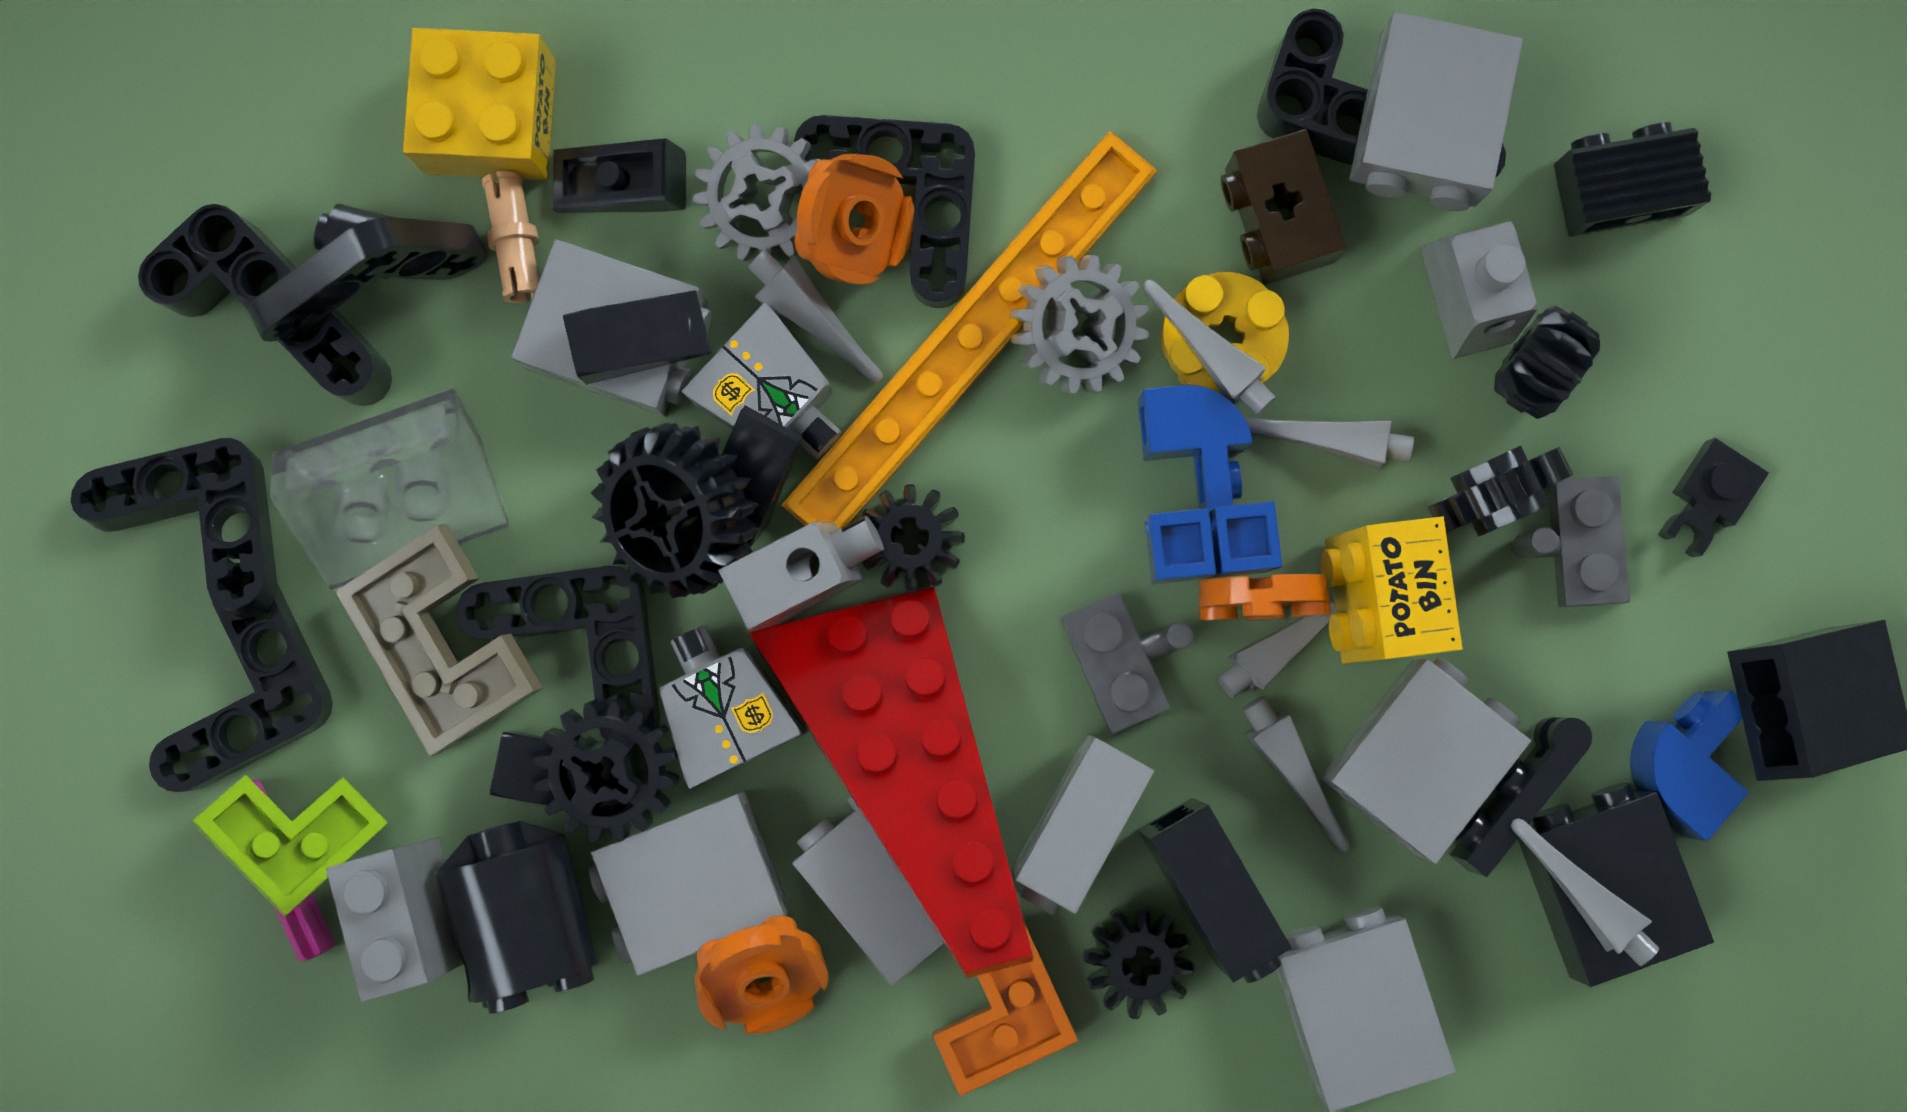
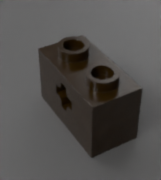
[1221,129,1347,285]

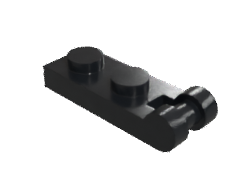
[1449,717,1592,877]

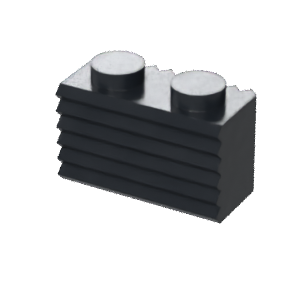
[1554,122,1712,237]

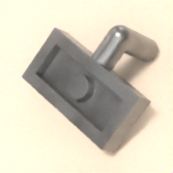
[1512,476,1630,608]
[1060,592,1193,734]

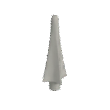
[747,249,883,383]
[1142,279,1276,416]
[1244,417,1414,470]
[1217,598,1337,698]
[1242,696,1350,852]
[1511,818,1659,966]

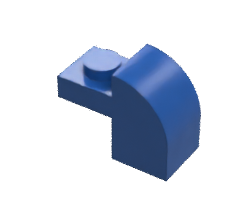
[1137,385,1253,515]
[1630,691,1749,841]

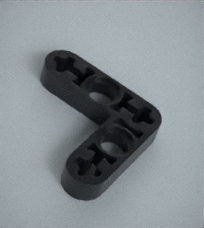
[794,115,975,308]
[247,217,488,342]
[71,438,277,618]
[149,562,333,792]
[456,566,660,748]

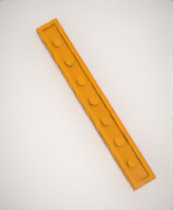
[781,131,1157,529]

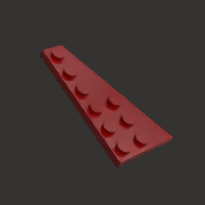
[748,587,1033,978]

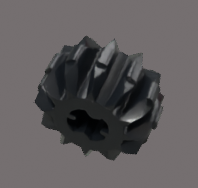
[1494,305,1600,419]
[862,484,965,594]
[1083,905,1195,1019]

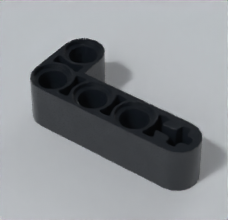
[1257,8,1506,178]
[138,204,392,406]

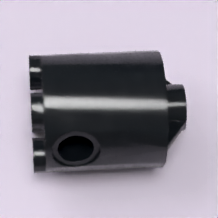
[435,821,599,1014]

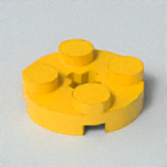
[1160,272,1289,394]

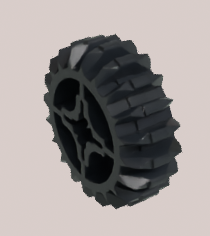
[590,423,759,599]

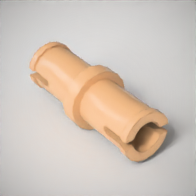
[481,171,540,304]

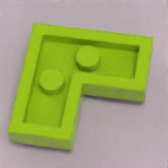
[192,775,388,917]

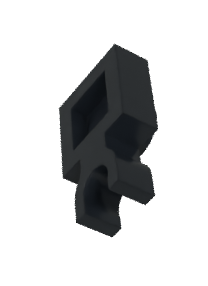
[1658,438,1769,558]

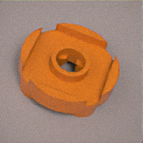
[794,153,915,284]
[1198,574,1331,621]
[694,916,828,1034]

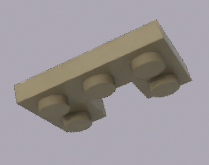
[335,525,543,756]

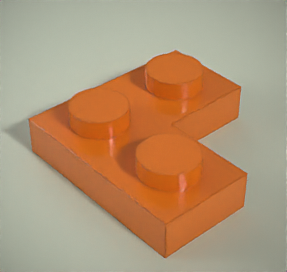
[933,919,1078,1096]

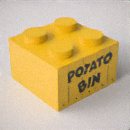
[403,28,556,180]
[1320,516,1463,664]

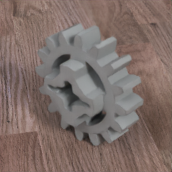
[693,123,821,261]
[1010,255,1149,394]

